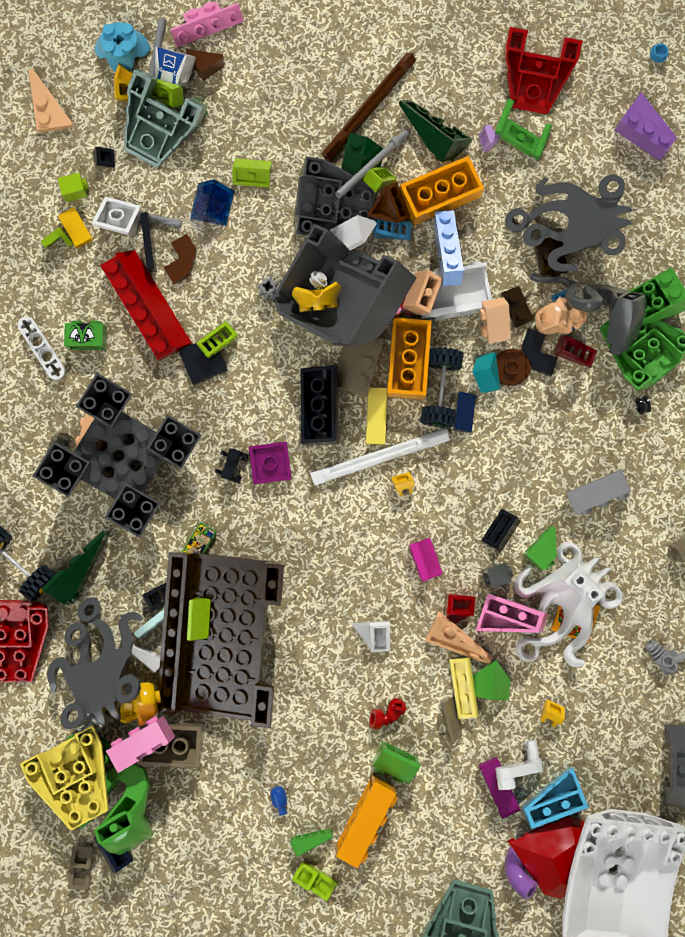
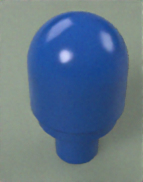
[270,786,288,816]

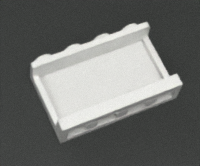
[419,261,495,321]

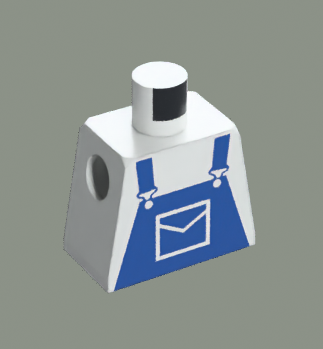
[155,47,196,86]

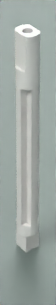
[310,428,450,486]

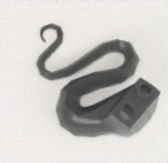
[529,273,646,355]

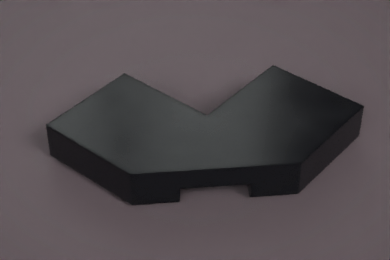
[521,328,558,377]

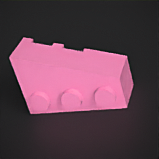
[476,593,548,633]
[106,716,175,773]

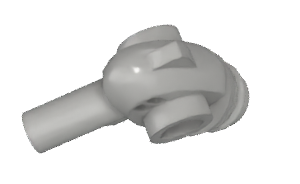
[644,639,685,676]

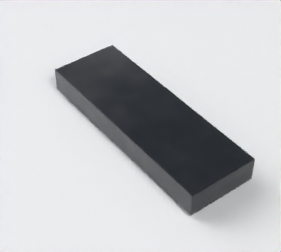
[140,212,157,272]

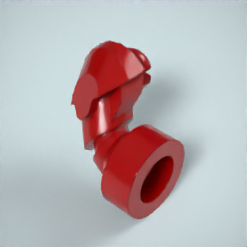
[369,698,406,730]

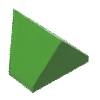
[473,660,511,700]

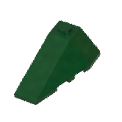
[398,100,473,162]
[341,133,383,181]
[42,531,109,605]

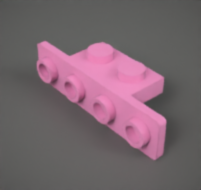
[170,2,243,47]

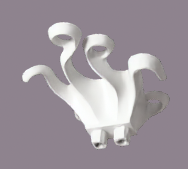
[514,542,623,667]

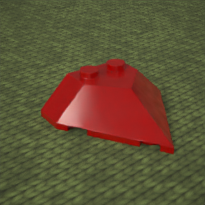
[507,816,585,899]

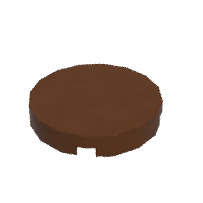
[496,348,531,386]

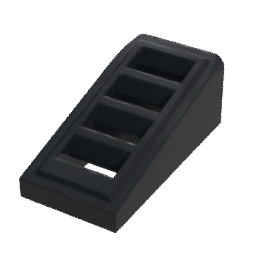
[142,583,166,613]

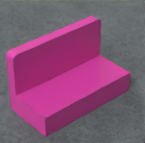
[408,538,442,582]

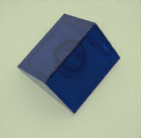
[190,179,234,226]

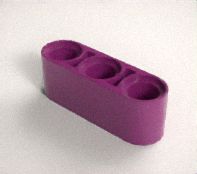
[478,757,520,819]

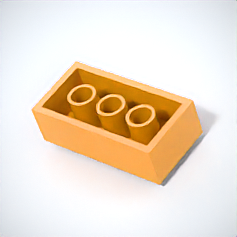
[400,156,484,226]
[387,317,432,400]
[336,774,397,869]

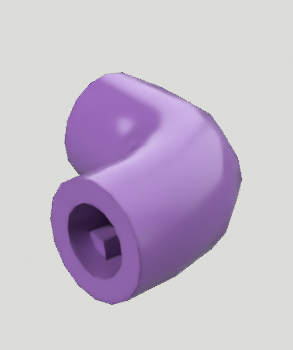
[505,839,538,900]

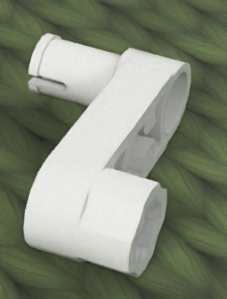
[495,740,543,790]

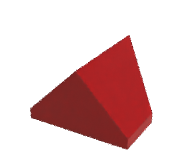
[444,594,475,624]

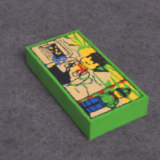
[182,522,217,553]

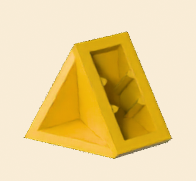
[114,63,133,102]

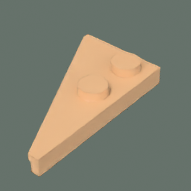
[28,69,73,133]
[425,611,492,664]

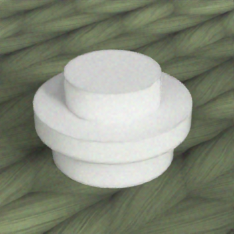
[309,271,327,289]

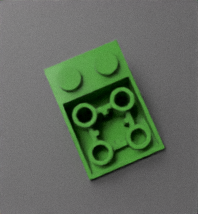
[629,267,685,325]

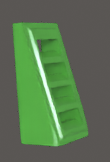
[290,829,333,857]

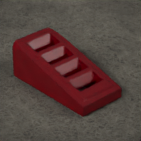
[553,335,597,368]

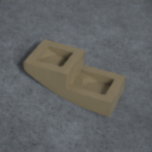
[67,846,94,890]

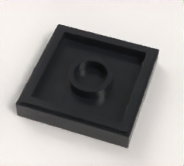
[178,339,228,386]

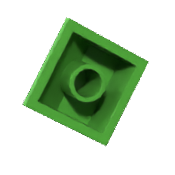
[372,741,421,784]

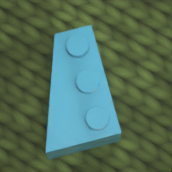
[521,767,589,829]

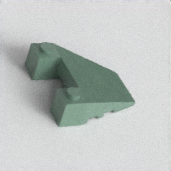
[123,69,208,168]
[419,879,498,937]

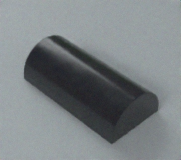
[300,365,339,445]

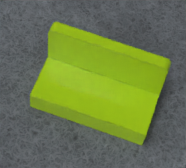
[232,158,272,187]

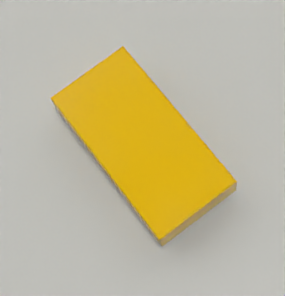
[58,207,93,249]

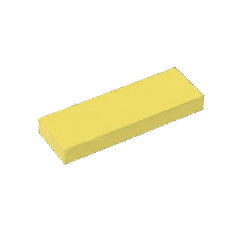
[366,387,387,445]
[449,657,479,719]

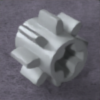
[257,276,279,301]

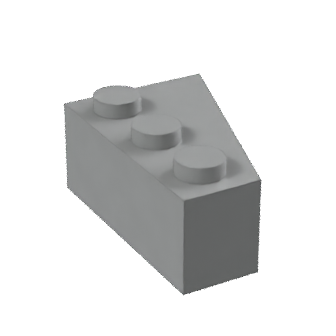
[566,469,631,516]

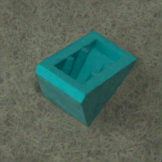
[472,352,500,393]

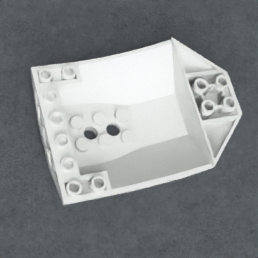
[562,809,685,937]

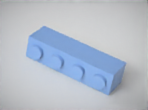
[434,210,464,286]

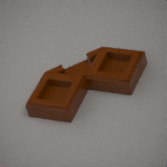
[164,234,197,285]

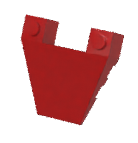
[504,27,583,115]

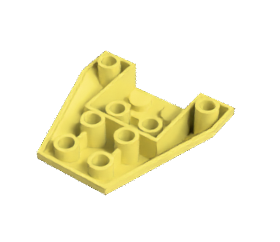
[20,725,109,830]

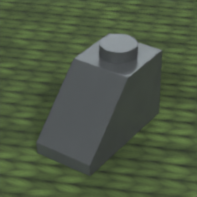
[481,563,513,588]

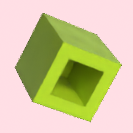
[57,172,89,202]

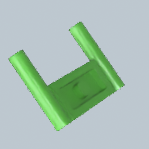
[495,99,552,160]

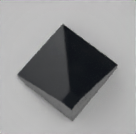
[92,147,115,168]

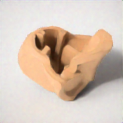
[535,298,587,334]

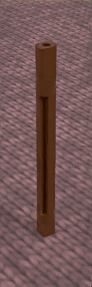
[321,52,416,162]

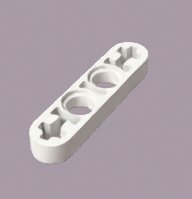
[18,317,67,381]

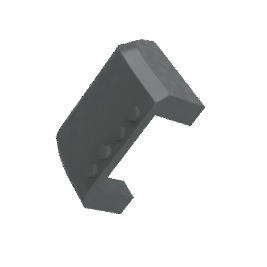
[271,224,417,347]

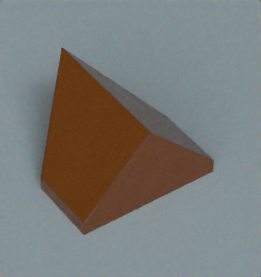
[366,181,410,223]

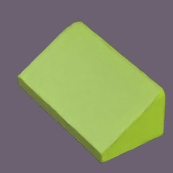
[187,598,211,641]

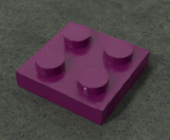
[249,441,292,485]

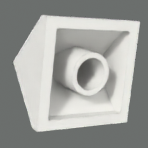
[92,197,141,235]

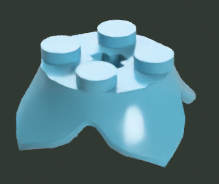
[94,22,151,72]

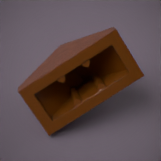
[186,49,225,81]

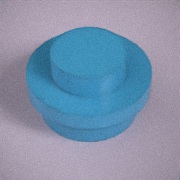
[650,43,669,63]

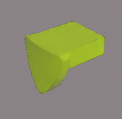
[40,227,74,249]

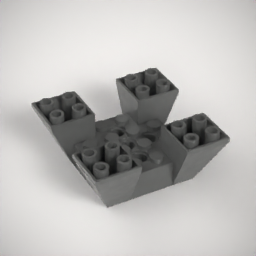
[32,373,202,538]

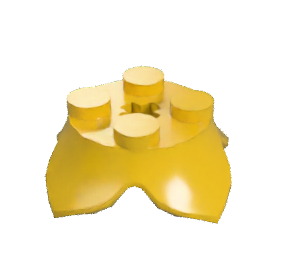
[292,282,341,312]

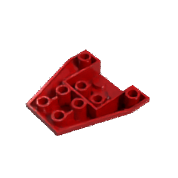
[0,600,49,682]

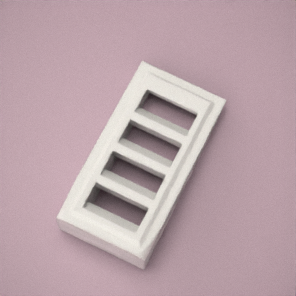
[131,644,160,673]

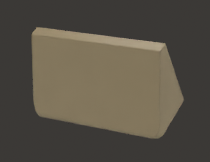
[440,697,462,742]

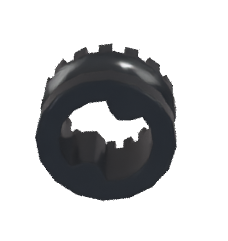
[635,396,651,415]

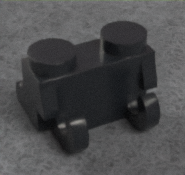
[214,448,249,484]

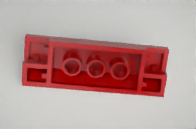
[100,250,192,361]

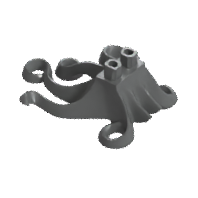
[505,174,632,272]
[47,598,143,729]

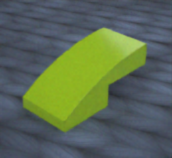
[292,861,338,901]

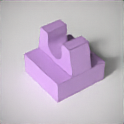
[478,125,501,152]

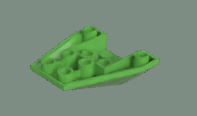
[599,320,685,391]

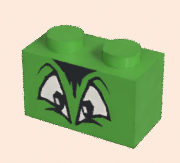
[64,321,107,350]

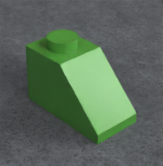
[523,526,557,570]

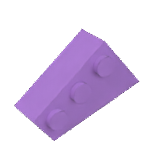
[615,92,677,161]

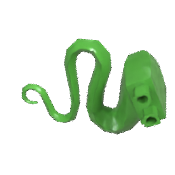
[60,734,154,855]

